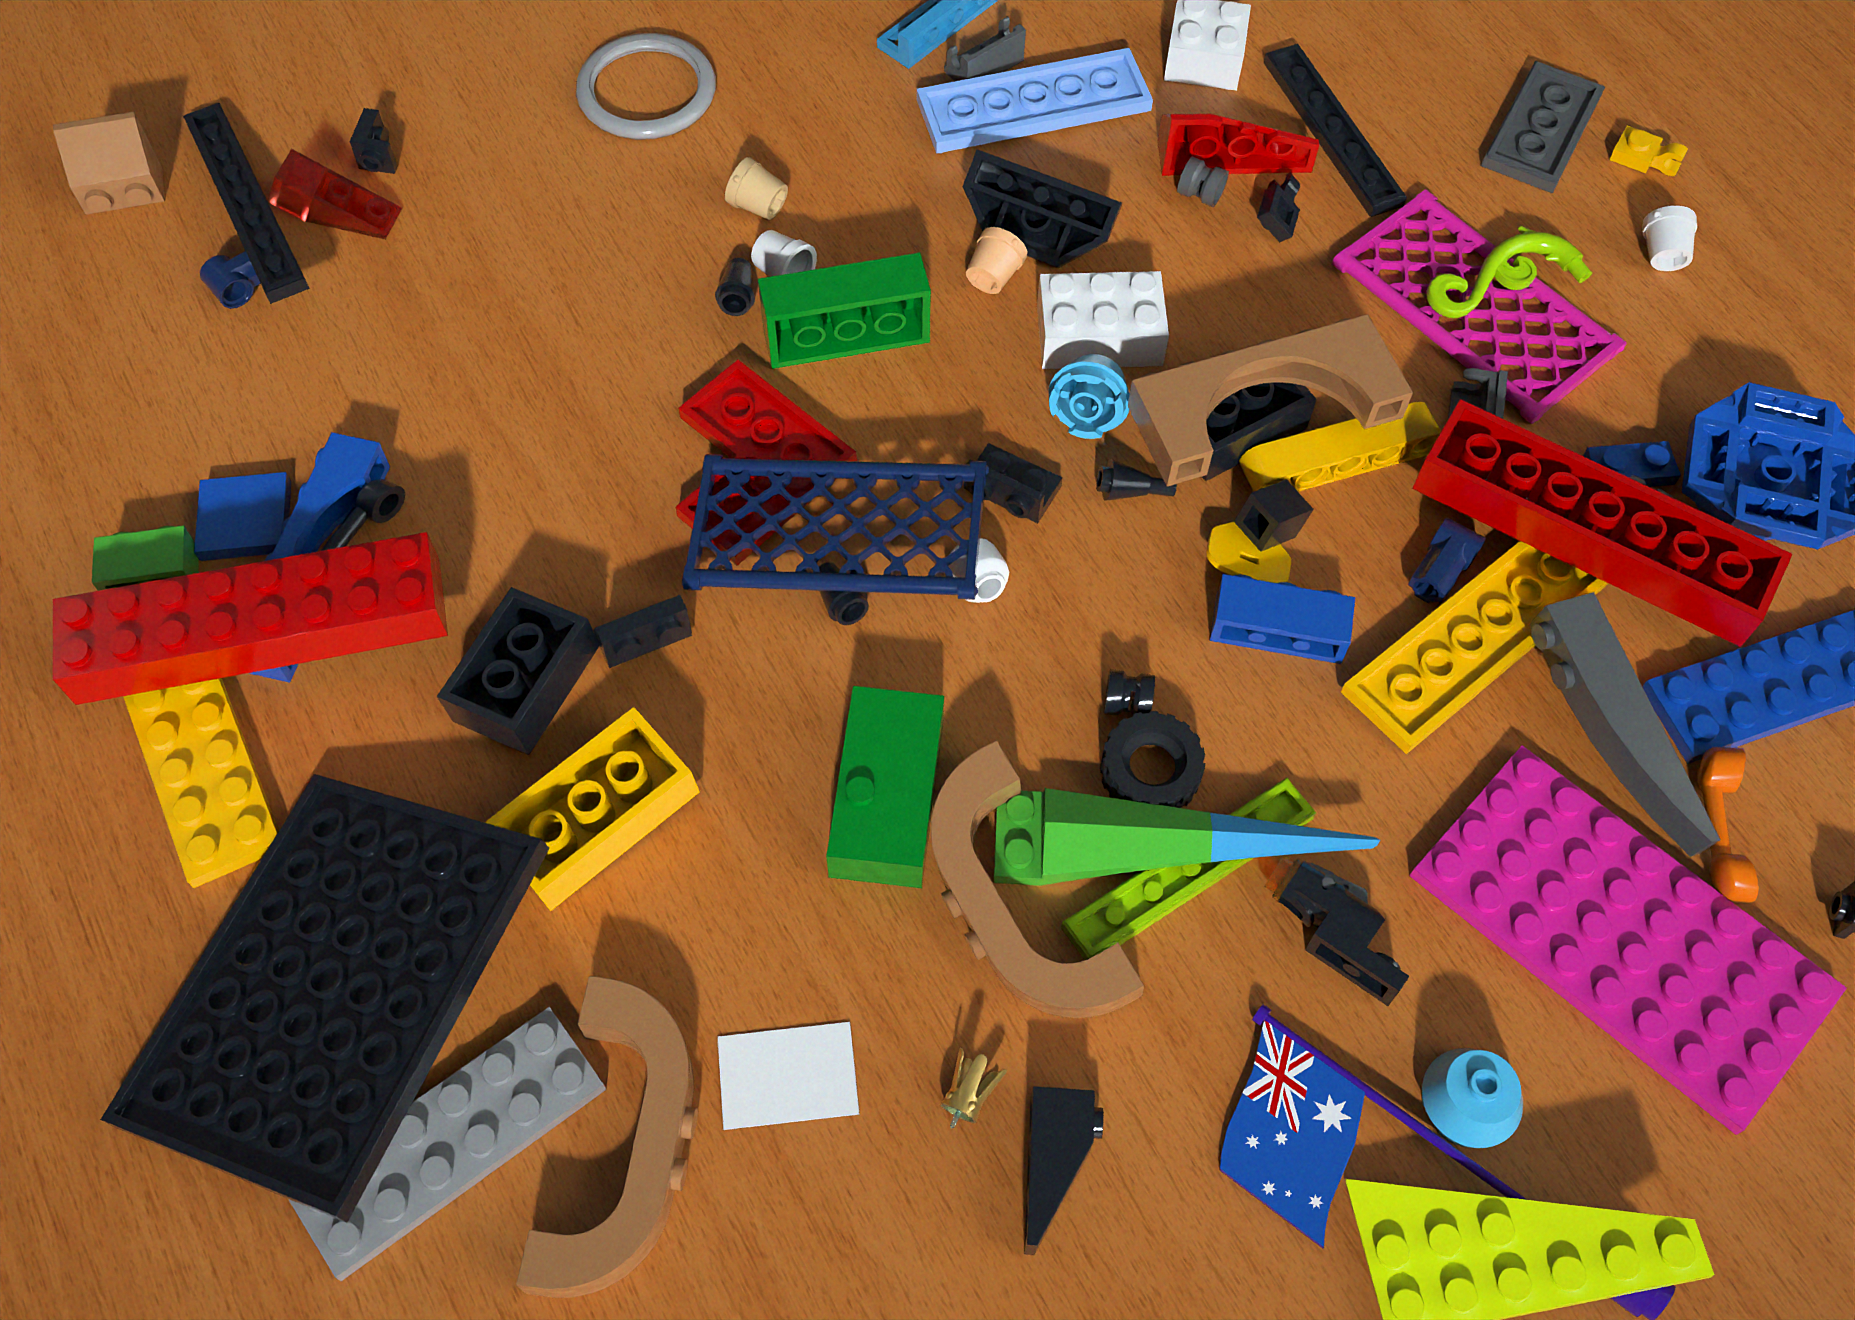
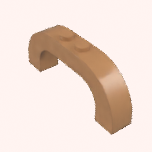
[931,740,1144,1018]
[516,976,698,1298]

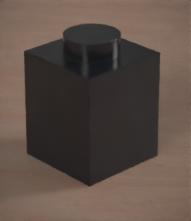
[1234,479,1314,552]

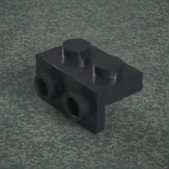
[594,595,692,668]

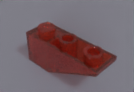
[268,148,402,240]

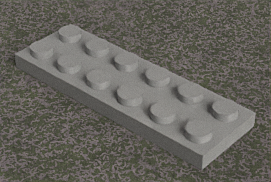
[288,1007,607,1281]

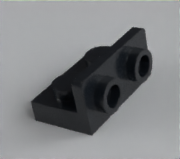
[964,443,1062,524]

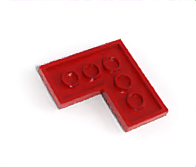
[675,359,857,566]

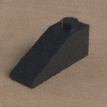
[1024,1086,1104,1255]

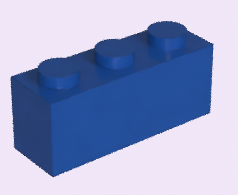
[1210,574,1355,664]

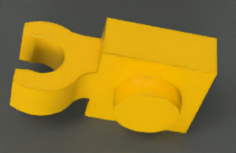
[1610,125,1688,176]

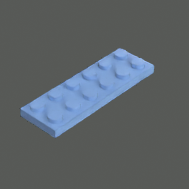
[917,48,1153,154]

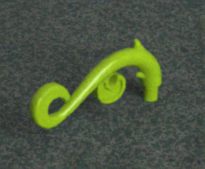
[1426,226,1592,318]

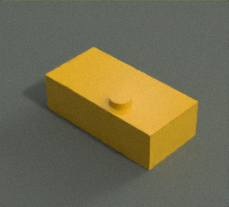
[484,707,700,911]

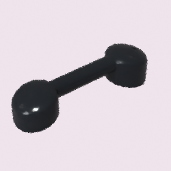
[321,479,405,551]

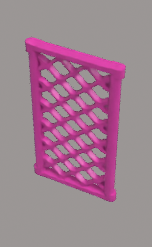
[1332,189,1627,424]

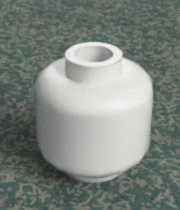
[949,538,1009,603]

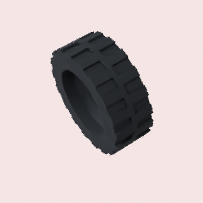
[1100,711,1206,808]

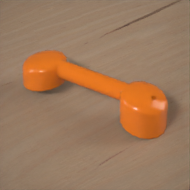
[1697,747,1759,903]

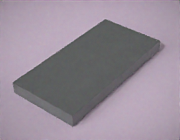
[1481,61,1605,194]

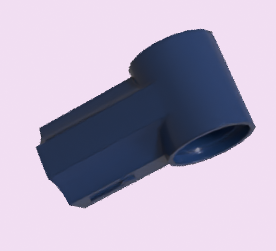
[200,251,261,309]
[1408,517,1486,603]

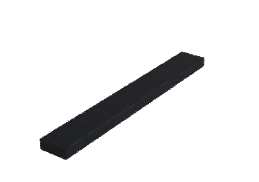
[183,103,310,304]

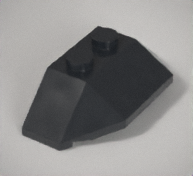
[962,149,1122,268]

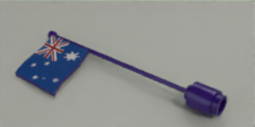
[1220,1004,1676,1320]

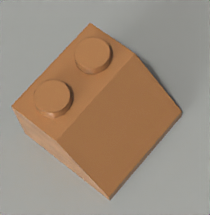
[53,112,165,215]

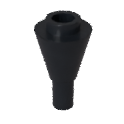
[1096,459,1177,501]

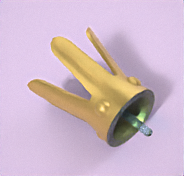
[940,1048,1007,1128]

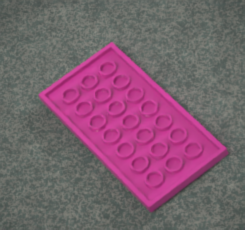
[1410,745,1847,1135]

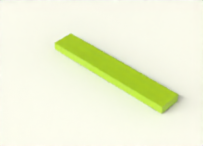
[1061,778,1316,960]

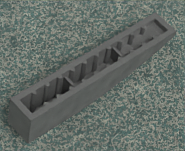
[1529,592,1720,857]

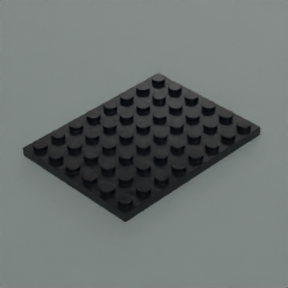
[100,774,549,1223]

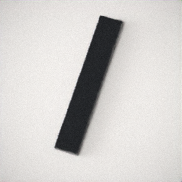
[1264,44,1407,217]

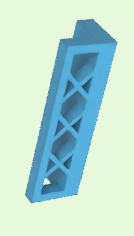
[877,0,998,69]

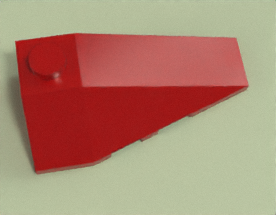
[1157,113,1320,176]

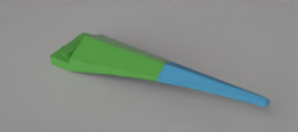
[993,788,1380,886]

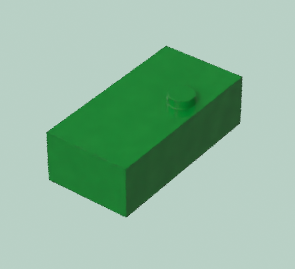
[758,252,931,369]
[826,686,945,888]

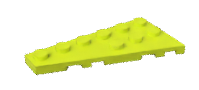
[1345,1179,1714,1320]

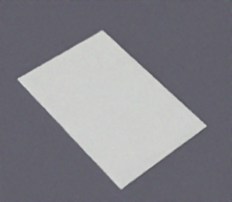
[718,1022,859,1130]

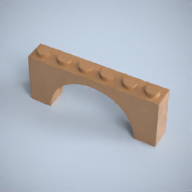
[1128,314,1413,487]

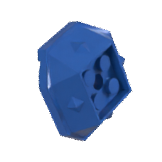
[1682,382,1855,550]

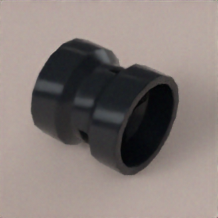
[1104,669,1155,715]

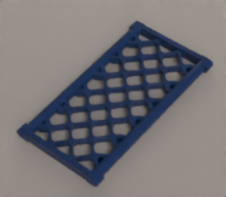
[682,454,989,600]

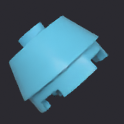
[1048,354,1130,439]
[1422,1048,1523,1148]

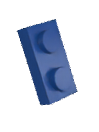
[1583,441,1681,487]

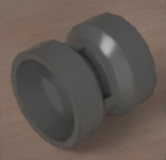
[1177,156,1229,207]

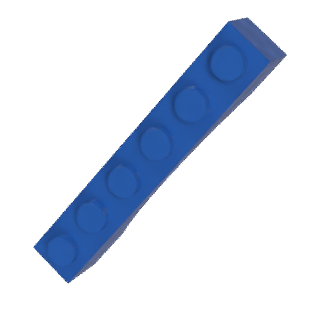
[249,432,390,683]

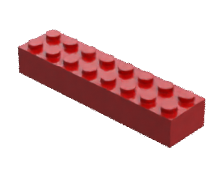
[1412,399,1793,647]
[53,532,448,705]

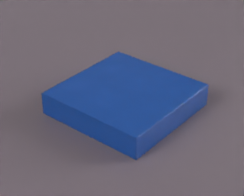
[194,472,291,561]

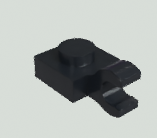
[1257,172,1300,243]

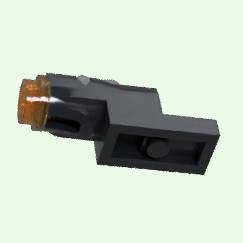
[1264,855,1409,1006]

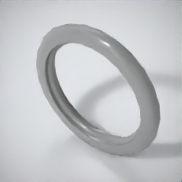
[576,33,716,140]

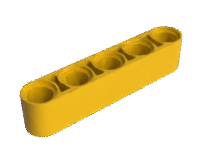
[1239,402,1441,492]

